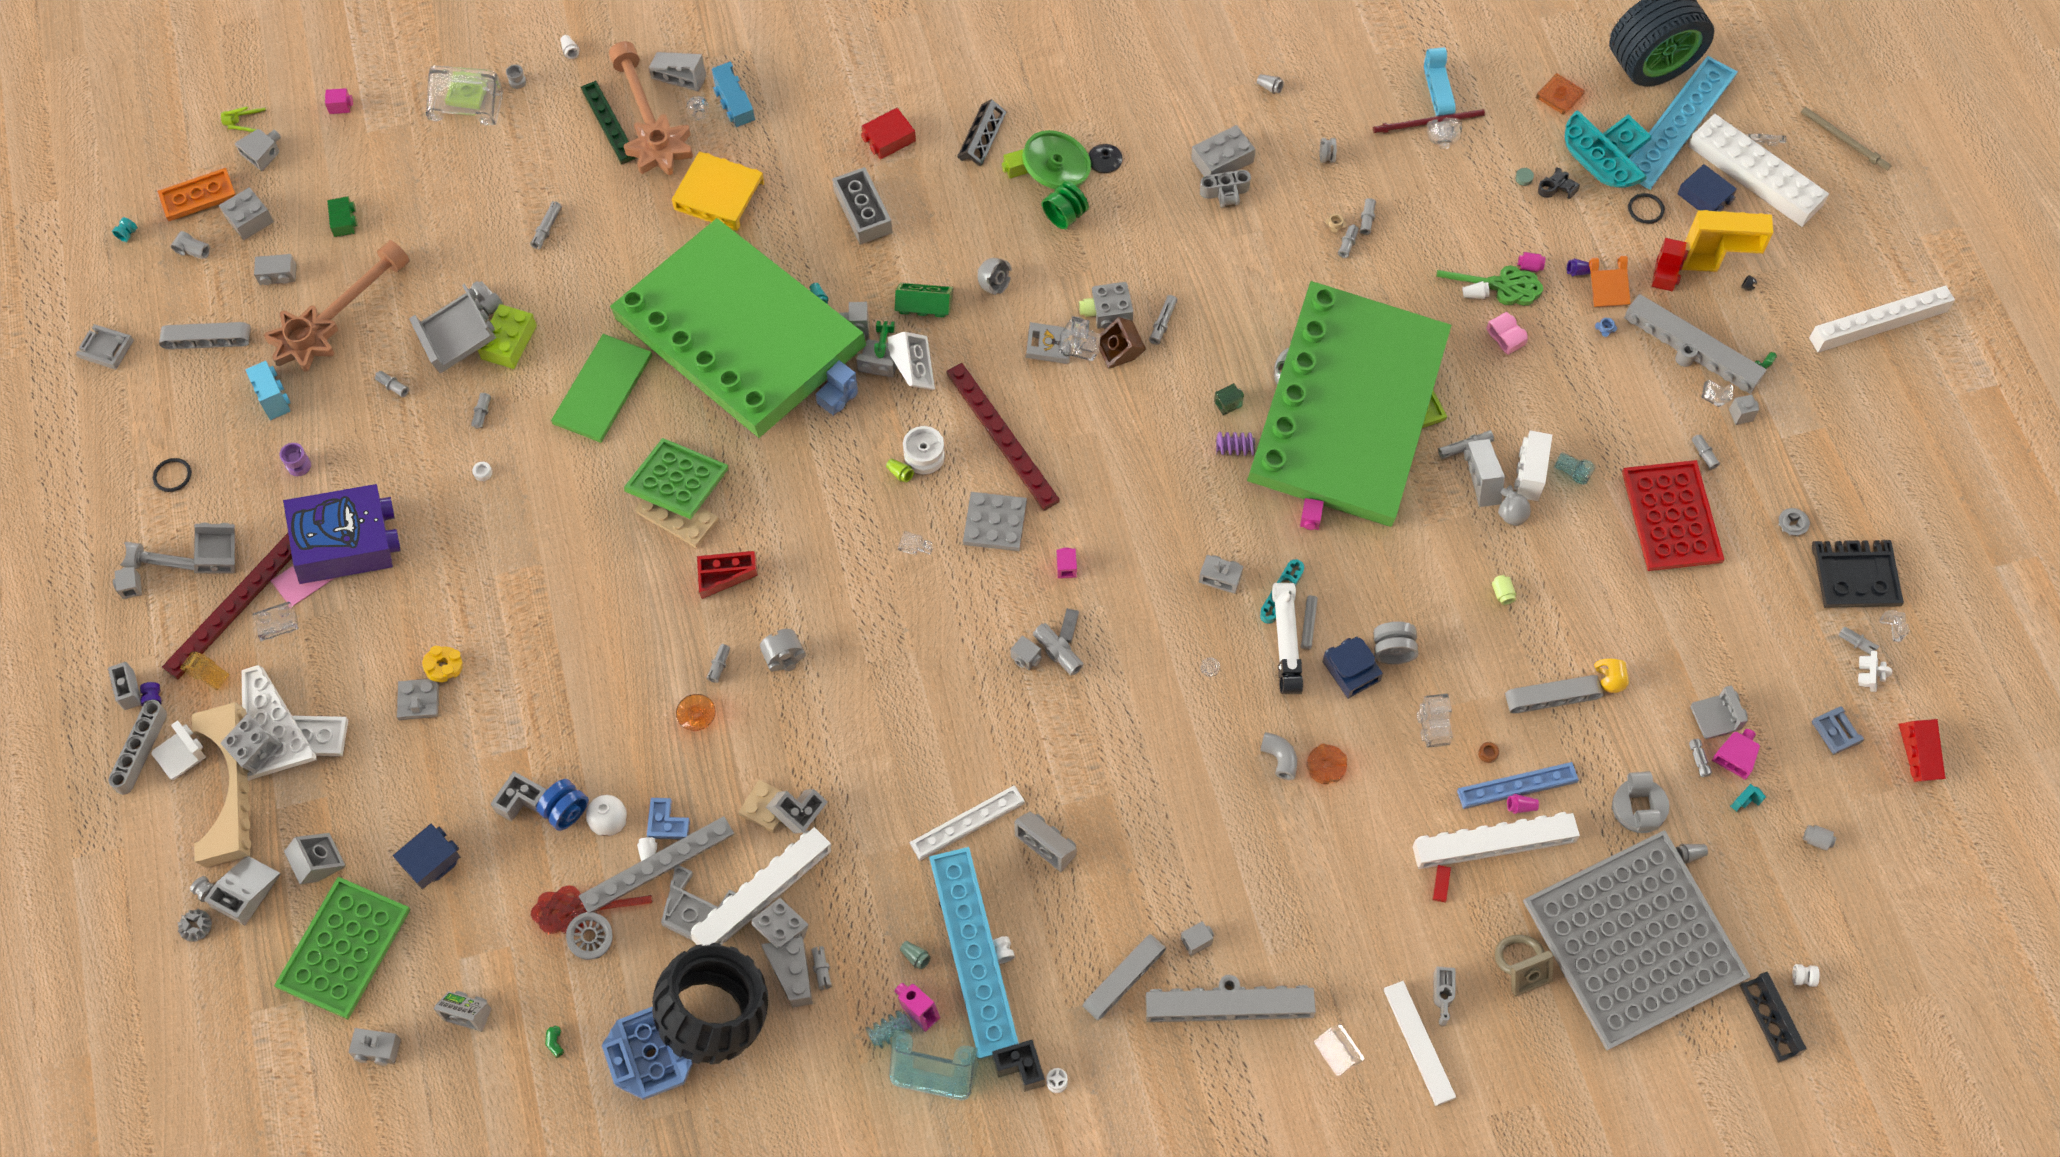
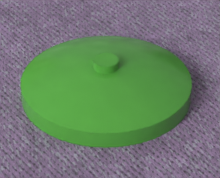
[1022,130,1091,190]

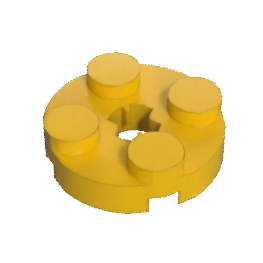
[422,645,463,682]

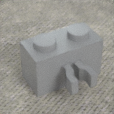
[1199,555,1243,594]
[348,1028,401,1066]

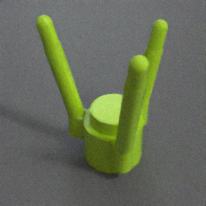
[221,106,266,132]

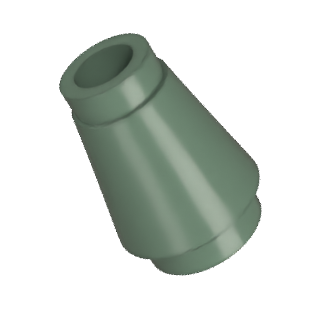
[900,941,931,969]

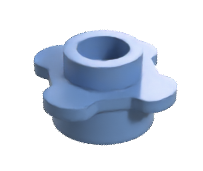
[1595,318,1617,337]

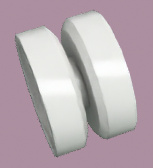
[903,426,945,475]

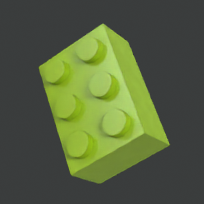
[477,304,537,369]

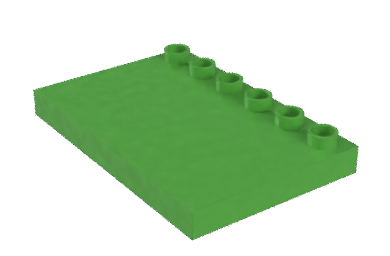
[610,218,866,438]
[1247,281,1452,527]

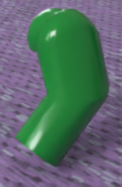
[1755,352,1777,369]

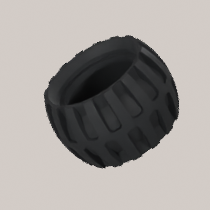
[652,943,768,1065]

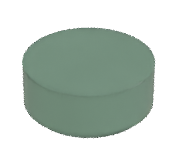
[1515,168,1534,186]

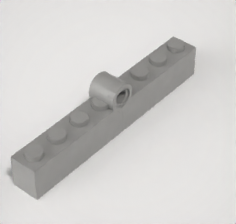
[1624,294,1767,394]
[1145,975,1316,1022]

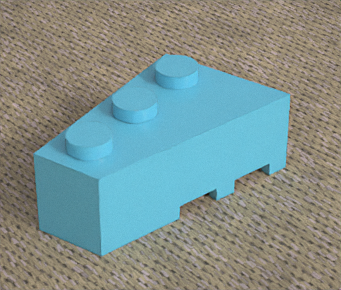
[245,361,291,420]

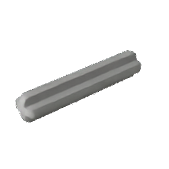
[1301,595,1318,650]

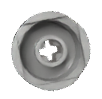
[760,629,806,672]

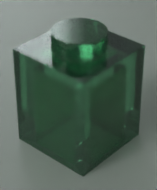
[1214,383,1244,416]

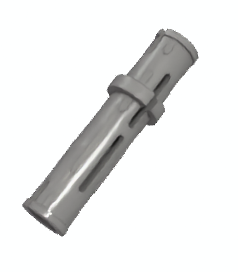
[530,201,562,249]
[1149,295,1177,345]
[1438,430,1494,459]

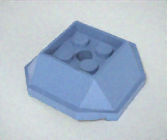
[602,1006,693,1100]

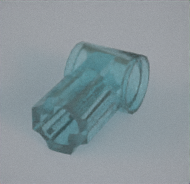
[1554,452,1595,485]

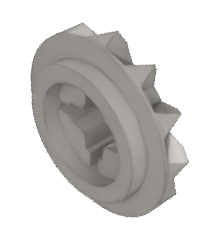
[1778,508,1810,537]
[178,908,212,941]

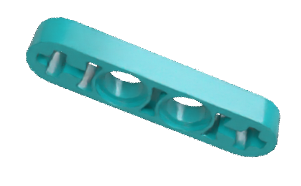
[1260,559,1304,624]

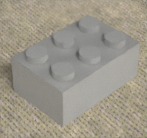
[1191,125,1256,176]

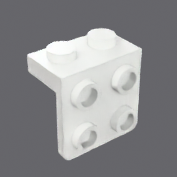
[152,721,206,780]

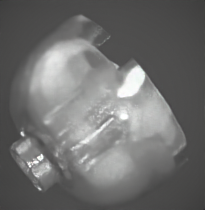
[1427,118,1462,149]

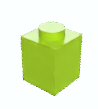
[1001,149,1029,179]

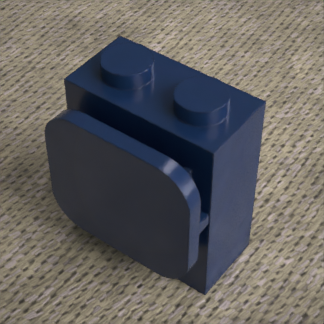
[1322,636,1383,699]
[392,823,461,890]

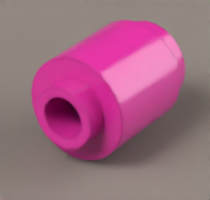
[1518,252,1545,272]

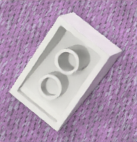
[887,331,935,390]

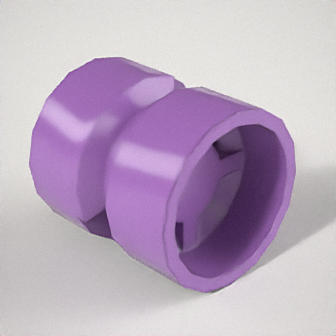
[280,443,311,476]

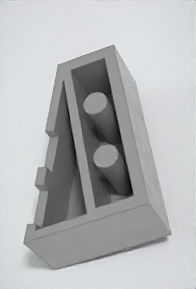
[761,937,813,1008]

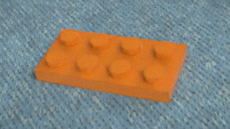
[158,168,236,221]

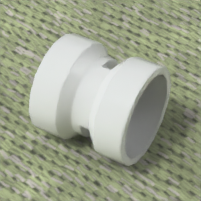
[993,936,1015,964]
[1792,964,1819,987]

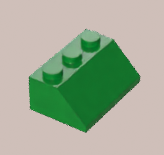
[894,282,954,318]

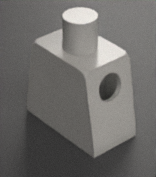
[235,129,281,171]

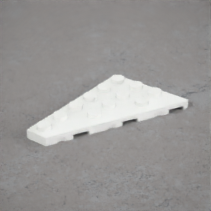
[241,665,316,780]

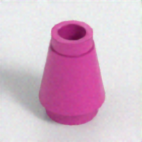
[1507,794,1539,814]

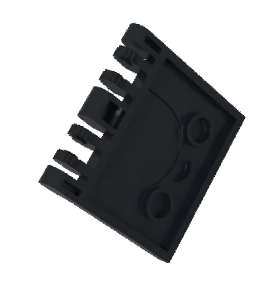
[1812,540,1904,608]

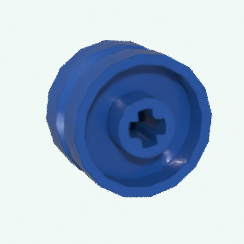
[536,779,589,831]

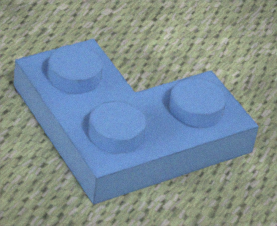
[647,798,690,839]

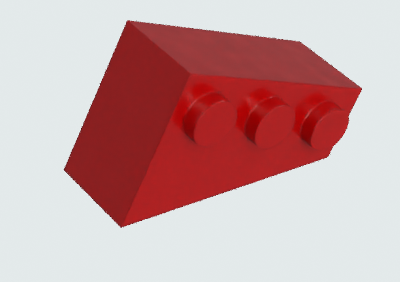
[1898,719,1946,782]

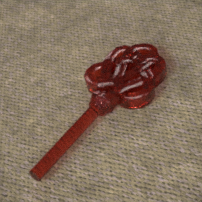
[530,885,653,934]

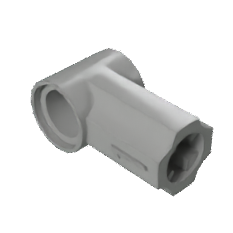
[170,231,210,259]
[471,281,503,316]

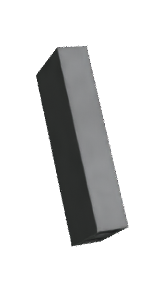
[1059,608,1079,643]

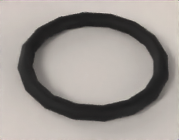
[1628,193,1665,224]
[152,458,192,492]

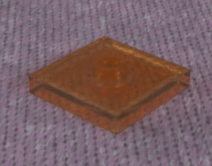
[1536,73,1585,115]

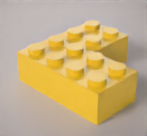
[1682,210,1773,272]

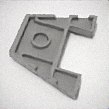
[661,865,736,941]

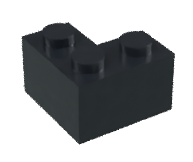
[992,1039,1045,1092]

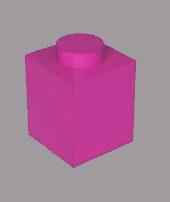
[325,88,353,114]
[1300,498,1324,530]
[1056,547,1077,579]

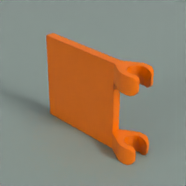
[1589,256,1631,307]

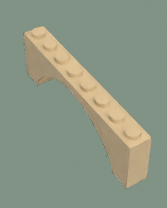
[192,702,251,868]

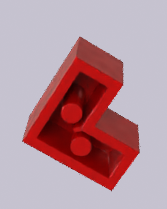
[1651,238,1688,292]

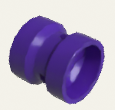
[140,682,162,707]

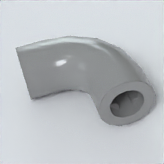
[1261,732,1298,780]

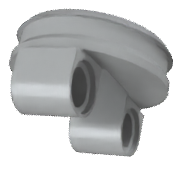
[1612,771,1669,833]

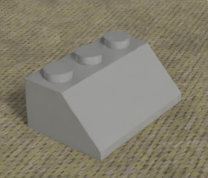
[1014,811,1077,872]

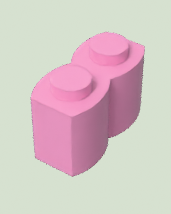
[1486,312,1528,355]

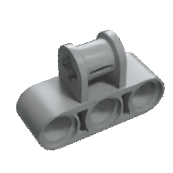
[1200,170,1251,208]

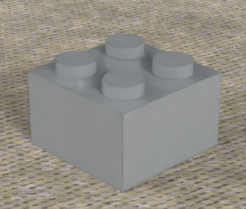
[219,187,274,241]

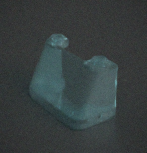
[889,1030,979,1100]

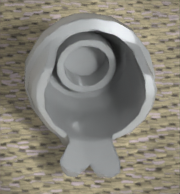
[1498,485,1531,526]

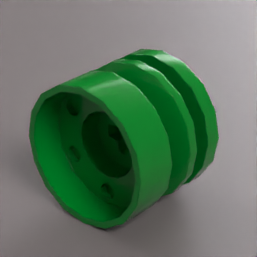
[1042,181,1089,229]

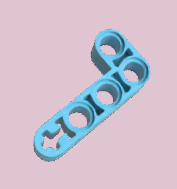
[1424,47,1456,116]

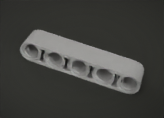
[159,322,251,349]
[1505,675,1604,714]
[108,700,167,795]
[1082,934,1166,1021]

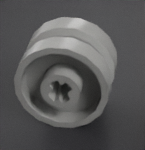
[1373,622,1419,664]

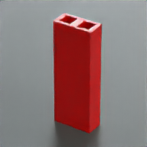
[1432,865,1451,903]

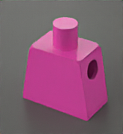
[1711,729,1760,780]
[895,983,940,1032]

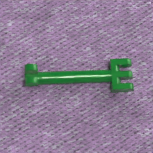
[874,321,895,358]

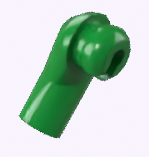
[545,1025,564,1058]

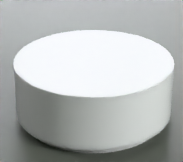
[472,462,492,481]

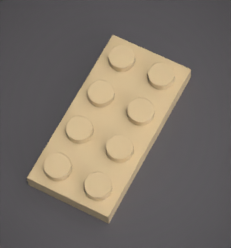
[635,500,719,548]

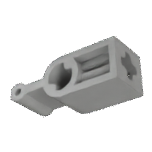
[1433,967,1455,1026]

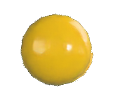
[1594,658,1629,693]

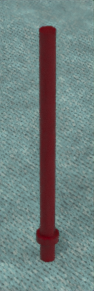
[1373,109,1485,134]

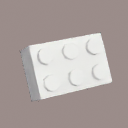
[1514,430,1552,501]

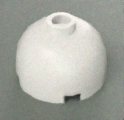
[586,795,627,836]

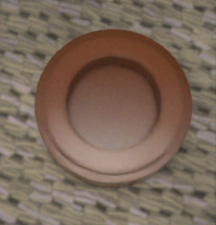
[1478,742,1499,763]

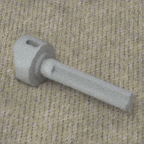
[120,541,194,570]

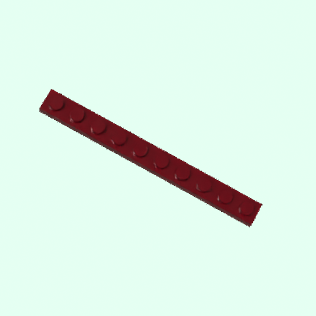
[946,363,1060,511]
[162,533,292,680]

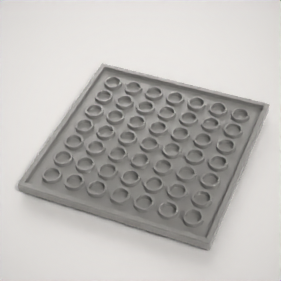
[1523,830,1751,1051]

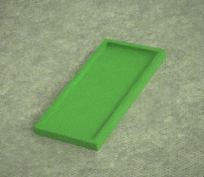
[551,334,652,443]

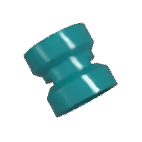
[112,217,138,242]

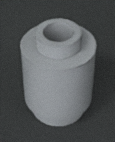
[1803,825,1836,851]

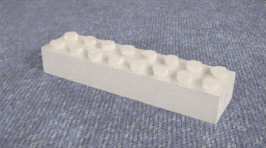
[1688,114,1829,227]

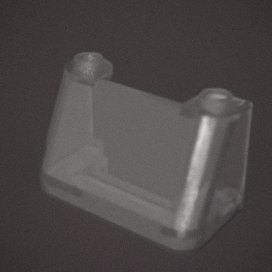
[426,66,503,125]

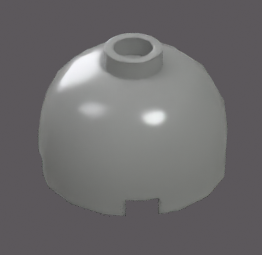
[978,258,1012,295]

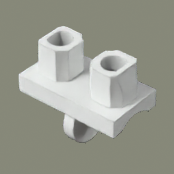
[1858,651,1892,692]

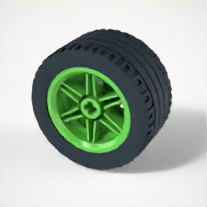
[1609,0,1715,87]

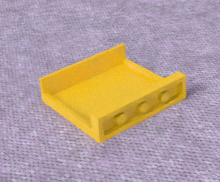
[671,151,764,231]

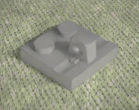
[397,679,439,720]

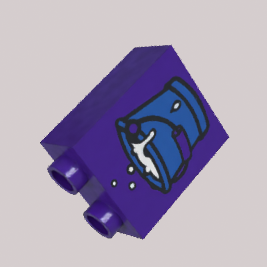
[283,484,401,584]

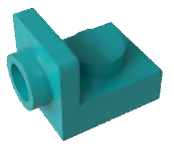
[1730,783,1766,812]

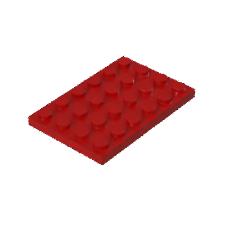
[1622,460,1725,571]

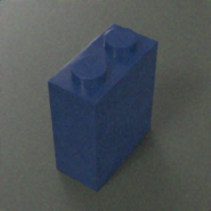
[1677,164,1737,212]

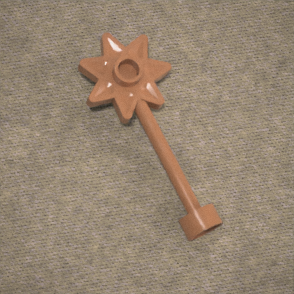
[609,41,693,175]
[264,240,410,372]

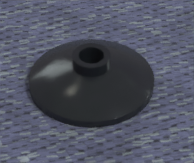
[1088,144,1123,173]

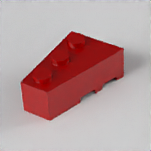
[697,551,758,599]

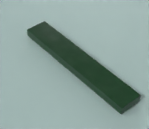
[580,81,637,165]

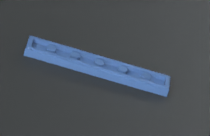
[1457,762,1579,809]

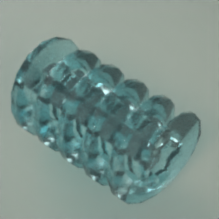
[865,1010,913,1049]

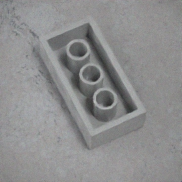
[832,167,893,245]

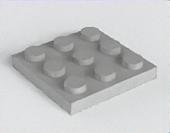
[963,492,1027,551]

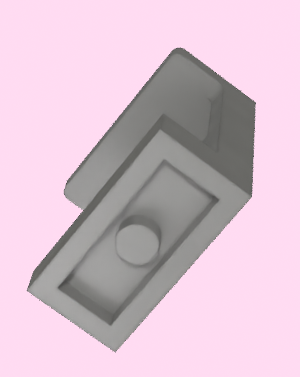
[194,522,235,574]

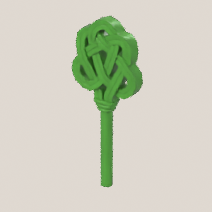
[1436,265,1543,306]

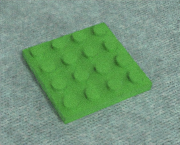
[624,438,728,519]

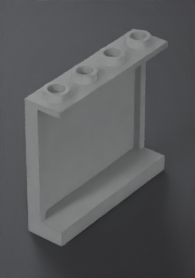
[409,284,496,374]

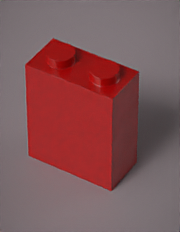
[861,107,916,160]

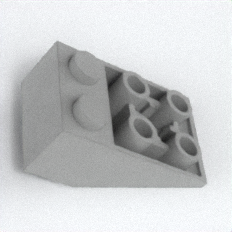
[204,856,281,926]

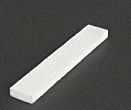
[910,785,1025,861]
[1383,981,1456,1106]

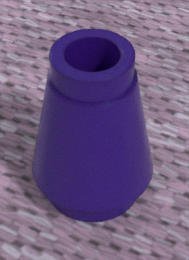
[1567,258,1591,276]

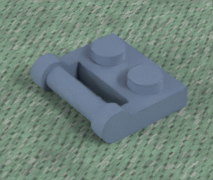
[1812,706,1865,755]

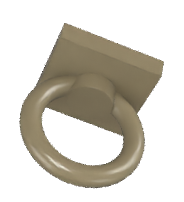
[1494,935,1553,997]

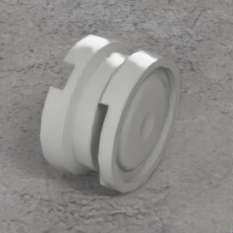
[1320,138,1337,163]

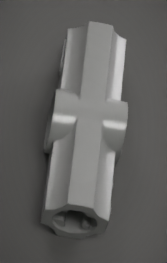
[1033,623,1083,676]

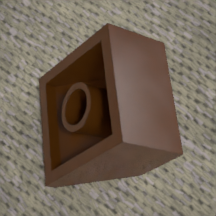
[1094,317,1146,368]

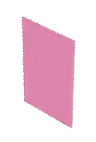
[271,566,334,607]

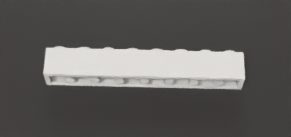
[1809,286,1955,352]
[1413,812,1580,869]
[691,827,831,946]

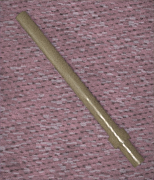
[1801,107,1892,171]

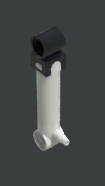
[1272,583,1303,694]

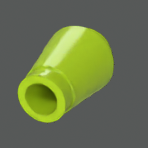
[886,459,914,483]

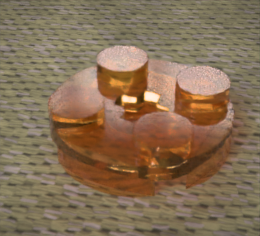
[1307,743,1347,784]

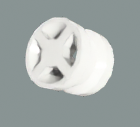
[1046,1068,1068,1093]

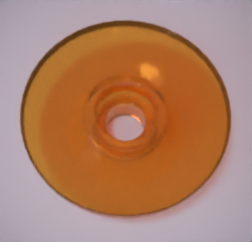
[676,694,716,731]

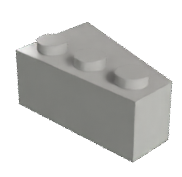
[649,52,706,92]
[1464,439,1505,507]

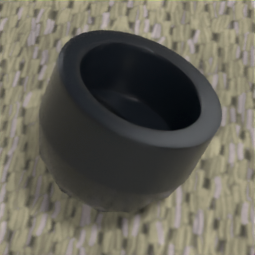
[1741,275,1757,291]

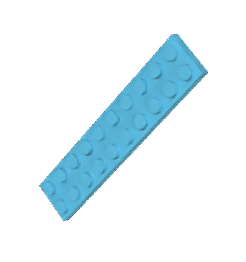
[1629,56,1738,190]
[929,847,1018,1059]

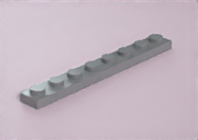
[579,816,734,912]

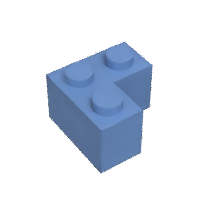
[816,361,858,416]

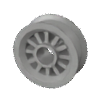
[566,912,612,960]

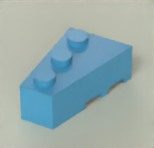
[712,61,755,127]

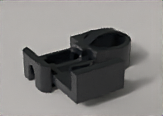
[1538,167,1580,199]

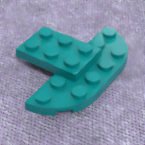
[1564,110,1652,188]

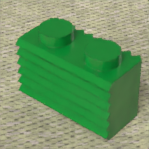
[327,196,358,237]

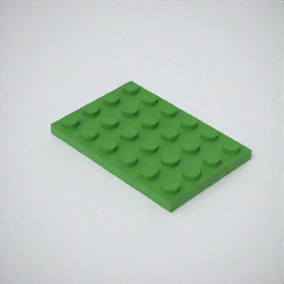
[274,877,411,1020]

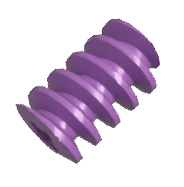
[1216,432,1255,456]

